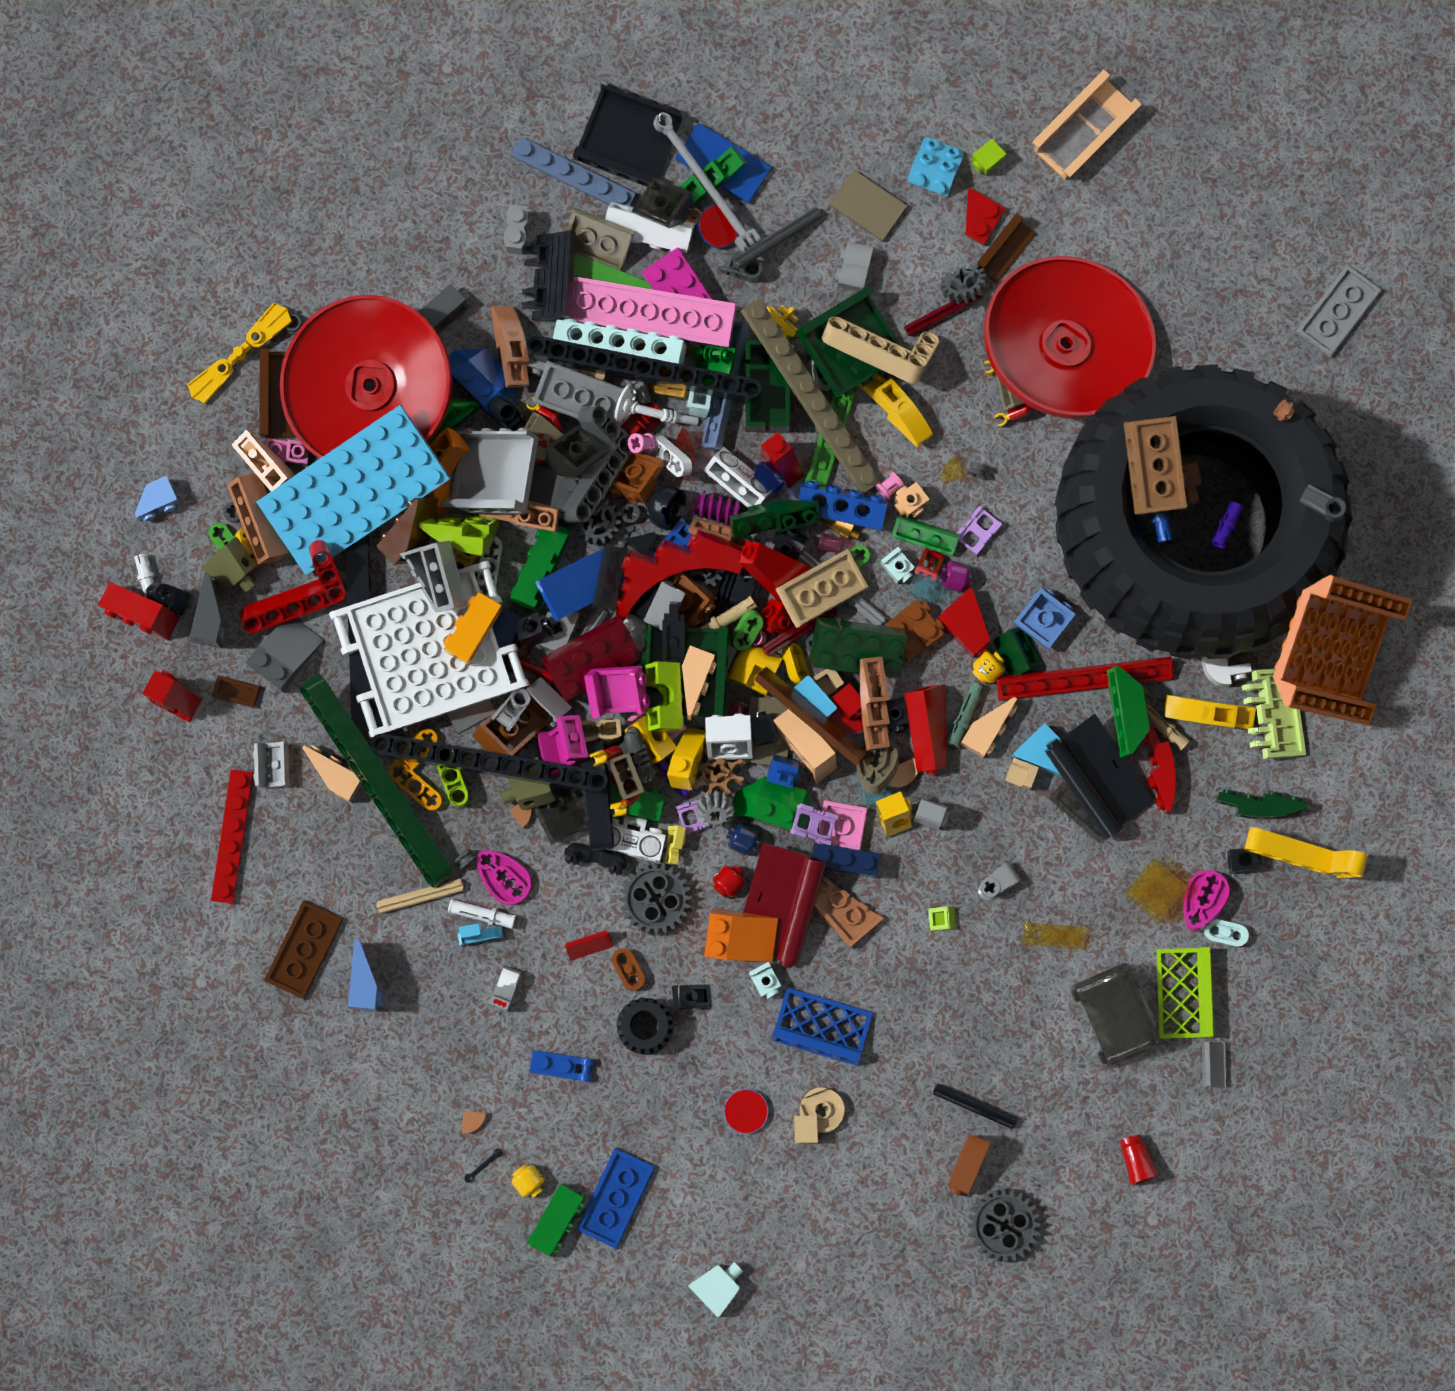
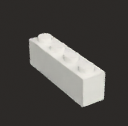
[605,202,695,254]

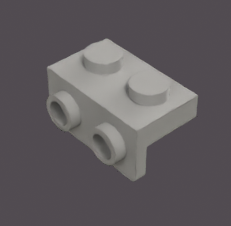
[253,741,290,789]

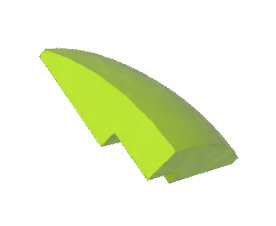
[419,516,500,556]

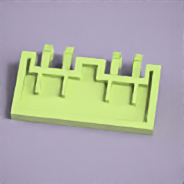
[1242,669,1306,759]

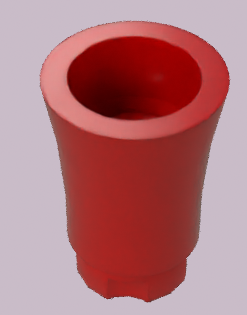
[1119,1134,1160,1186]

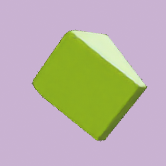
[928,906,956,931]

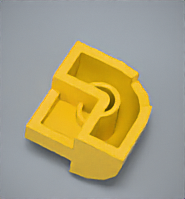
[727,646,783,696]

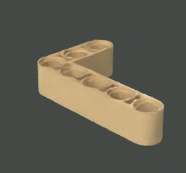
[822,317,939,384]

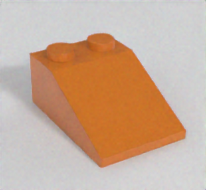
[704,908,778,962]

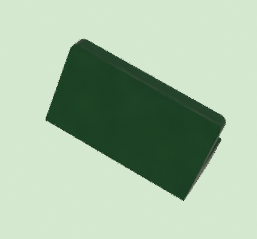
[993,627,1043,676]

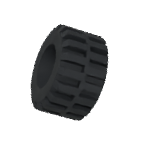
[617,997,673,1055]

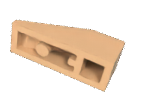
[232,430,295,491]

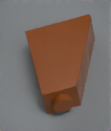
[947,1134,990,1196]

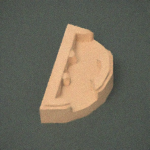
[887,758,918,788]

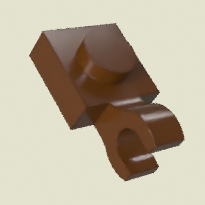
[1182,461,1201,504]

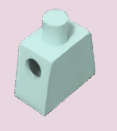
[688,1262,743,1317]

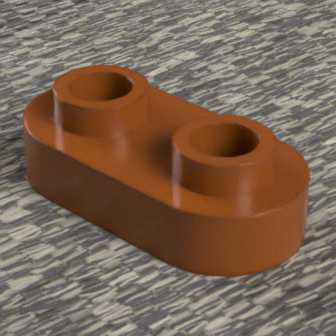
[612,948,645,991]

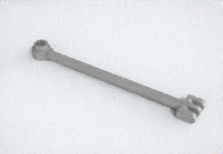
[653,113,761,252]

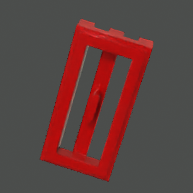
[914,548,945,581]

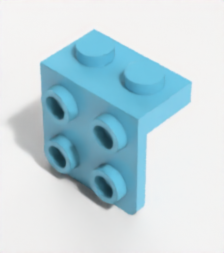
[907,138,964,197]

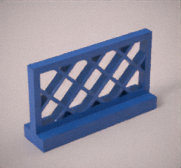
[771,988,873,1066]

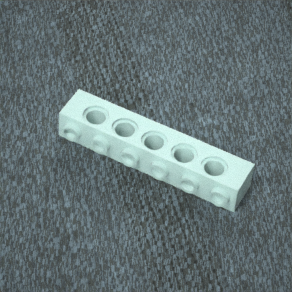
[553,318,687,364]

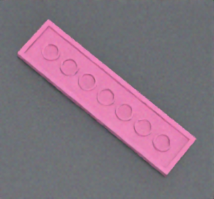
[563,276,737,347]

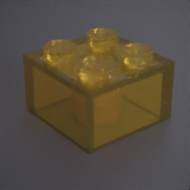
[1123,858,1188,923]

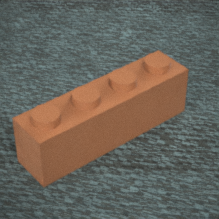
[227,474,290,566]

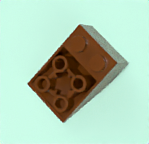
[377,497,439,565]

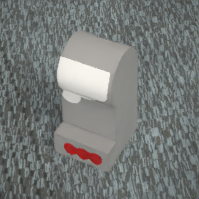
[489,966,522,1011]

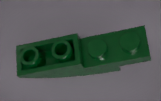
[730,500,820,539]
[1215,789,1308,819]

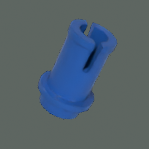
[1152,513,1173,543]

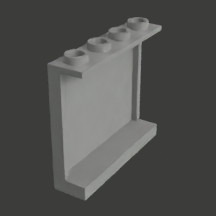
[442,428,539,514]

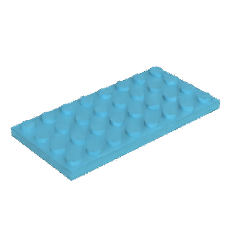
[256,404,451,575]

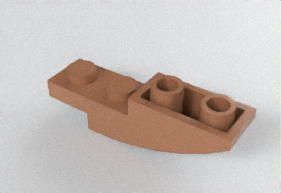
[491,306,529,388]
[479,501,559,532]

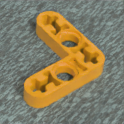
[388,729,442,811]

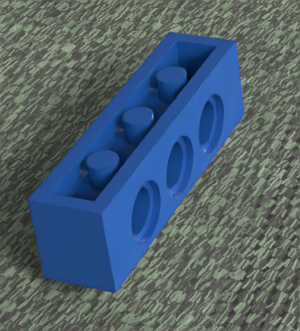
[798,480,888,531]

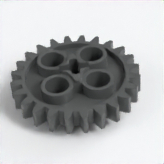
[619,862,692,935]
[967,1189,1041,1263]

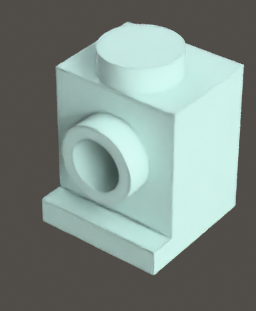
[686,391,711,418]
[880,547,915,584]
[749,962,781,999]

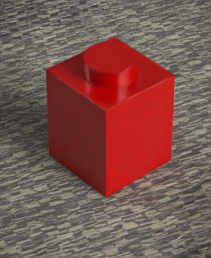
[832,683,862,720]

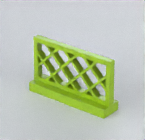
[1156,947,1214,1039]

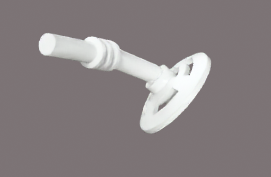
[615,383,698,426]

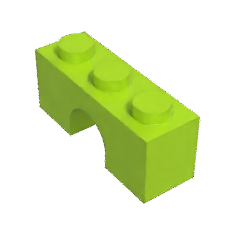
[645,661,684,732]

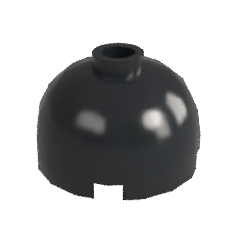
[645,486,686,531]

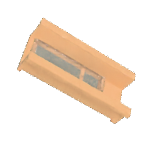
[1032,70,1142,180]

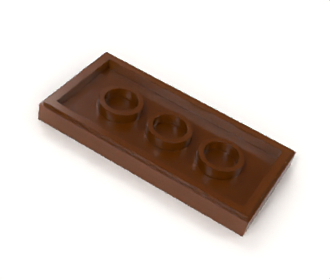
[264,900,344,1000]

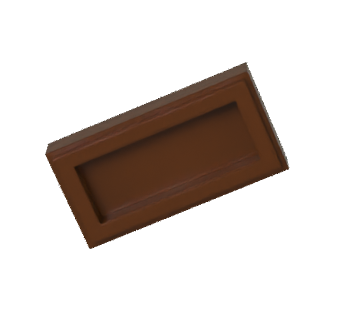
[212,675,261,709]

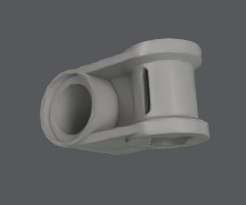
[491,689,530,732]
[978,862,1021,900]

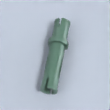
[947,682,984,748]

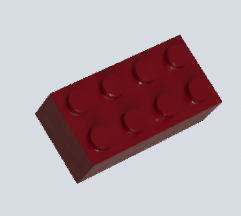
[540,615,642,702]

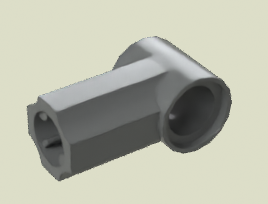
[1299,485,1346,522]

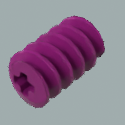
[692,490,740,526]

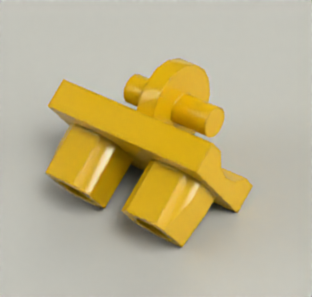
[767,305,799,340]

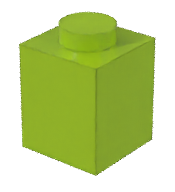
[971,138,1006,176]

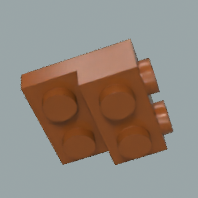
[609,452,665,505]
[671,571,717,628]
[883,599,945,662]

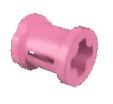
[628,433,657,453]
[875,472,904,500]

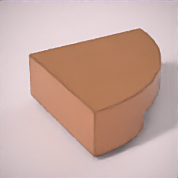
[509,804,532,829]
[462,1111,486,1134]

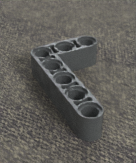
[562,406,631,523]

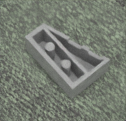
[400,541,467,613]

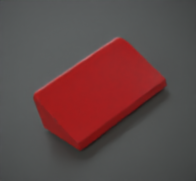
[565,930,612,961]

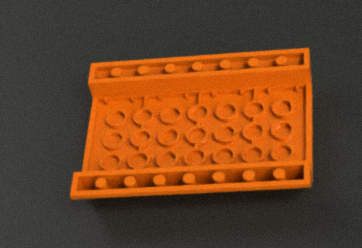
[1273,575,1413,726]

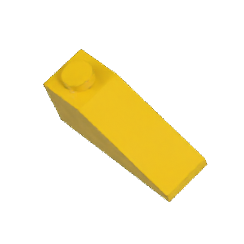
[667,727,706,791]

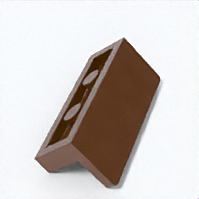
[977,213,1035,282]

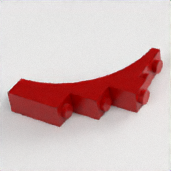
[613,529,744,621]

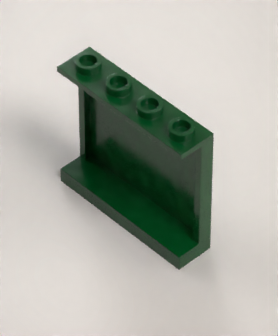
[795,285,911,398]
[642,624,730,717]

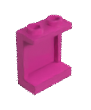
[584,666,650,718]
[537,715,589,775]

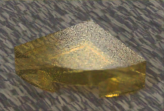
[941,456,963,483]

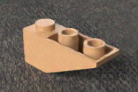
[682,646,717,721]
[960,697,1018,758]
[303,745,361,803]

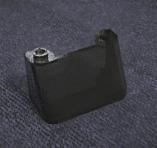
[1071,962,1161,1068]

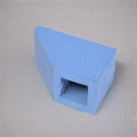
[135,476,179,522]

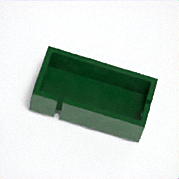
[745,340,790,432]
[809,617,907,678]

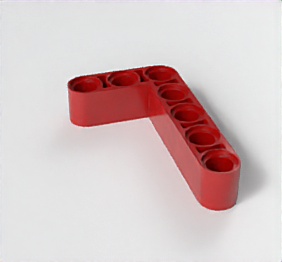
[239,540,346,633]

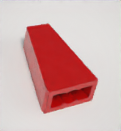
[739,542,812,603]
[905,684,947,775]

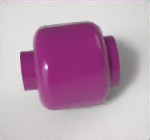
[938,561,972,592]

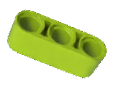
[437,751,470,808]

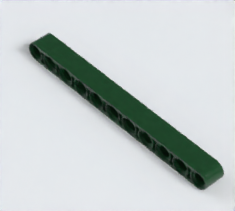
[299,674,453,888]

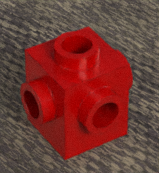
[760,598,793,635]

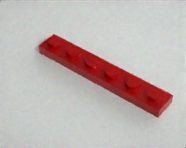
[211,769,253,904]

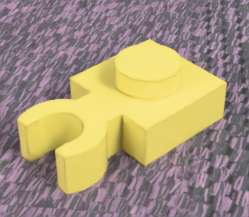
[663,826,686,865]

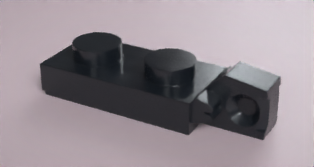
[662,601,685,664]

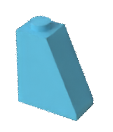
[1012,723,1062,778]

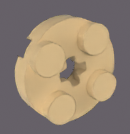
[799,1087,845,1133]

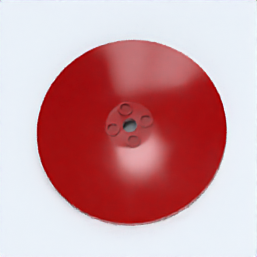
[983,256,1156,419]
[280,295,452,458]

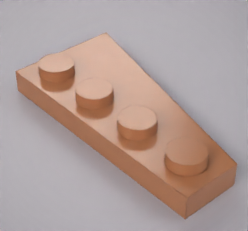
[814,876,884,948]

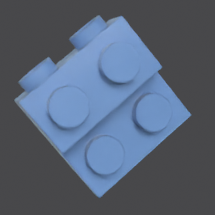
[1013,587,1076,650]

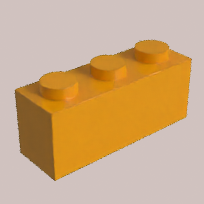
[443,592,503,666]

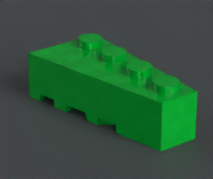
[510,526,571,613]

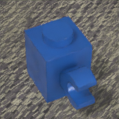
[766,754,802,788]

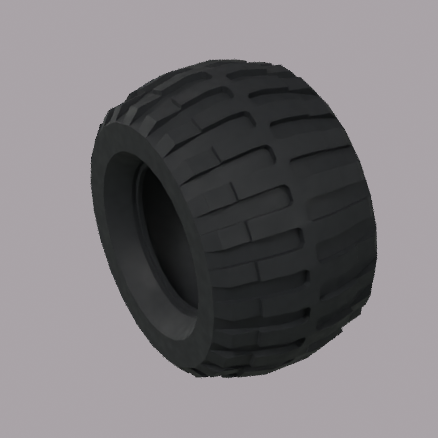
[1055,364,1353,660]

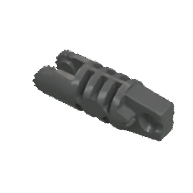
[624,726,654,783]

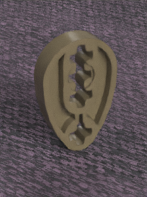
[856,742,899,794]

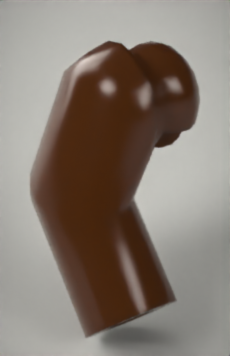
[505,644,530,672]

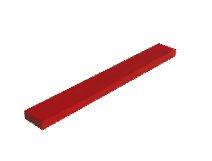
[996,656,1174,701]

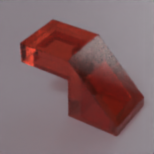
[673,427,696,481]

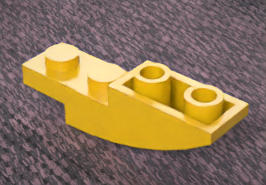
[859,373,933,447]
[1164,695,1256,729]

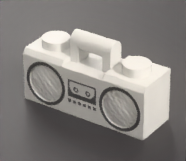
[703,447,774,507]
[606,815,666,863]

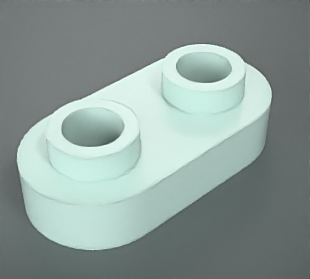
[1203,919,1249,947]

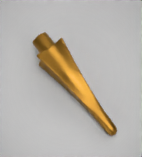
[820,517,861,541]

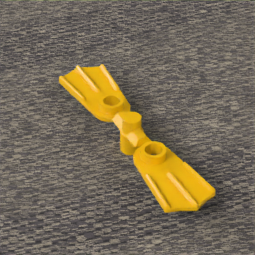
[187,303,292,404]

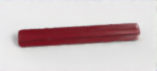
[904,295,983,336]
[762,607,837,657]

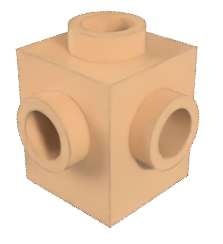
[894,482,930,518]

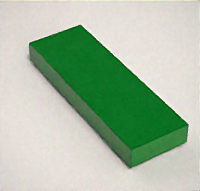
[891,515,960,557]

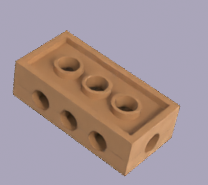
[1124,416,1187,514]

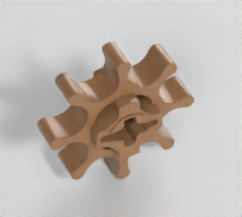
[693,749,745,798]

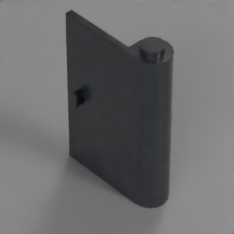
[1045,714,1154,839]

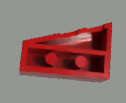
[98,582,180,641]
[142,670,203,723]

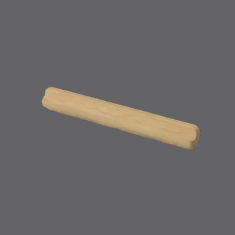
[377,879,464,914]

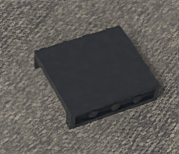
[573,84,682,190]

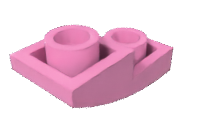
[264,438,309,465]

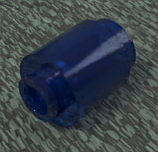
[754,461,786,494]

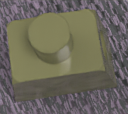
[201,537,255,592]
[500,757,557,810]

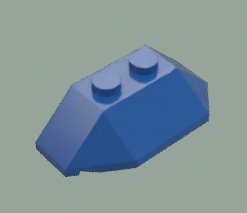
[449,348,516,426]

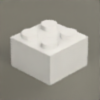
[705,714,753,761]

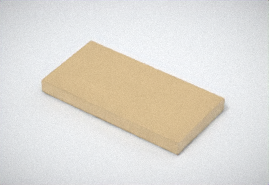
[776,549,869,628]

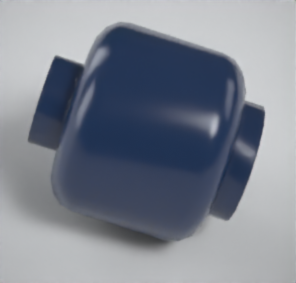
[726,823,761,855]

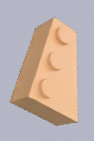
[773,709,837,784]

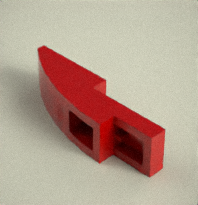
[1142,723,1176,814]

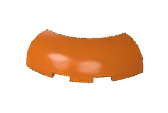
[422,428,470,517]

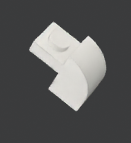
[1201,657,1252,687]

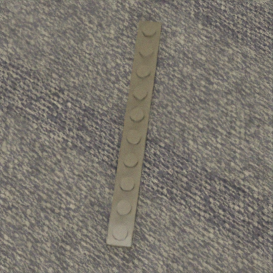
[741,298,880,493]

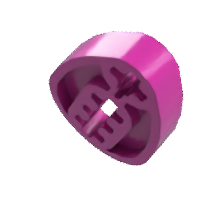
[476,850,531,905]
[1183,870,1230,932]

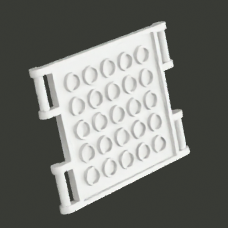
[329,561,530,739]

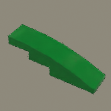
[663,146,747,218]

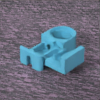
[457,923,504,946]

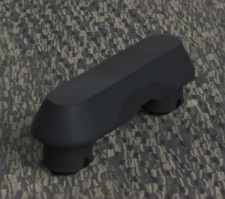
[564,842,627,875]

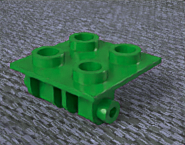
[690,345,737,390]

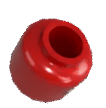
[712,865,746,898]

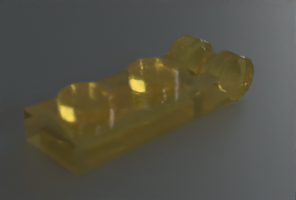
[1021,922,1085,950]

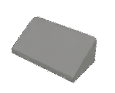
[447,699,496,734]

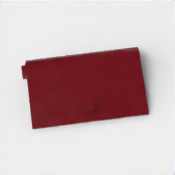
[743,842,827,968]

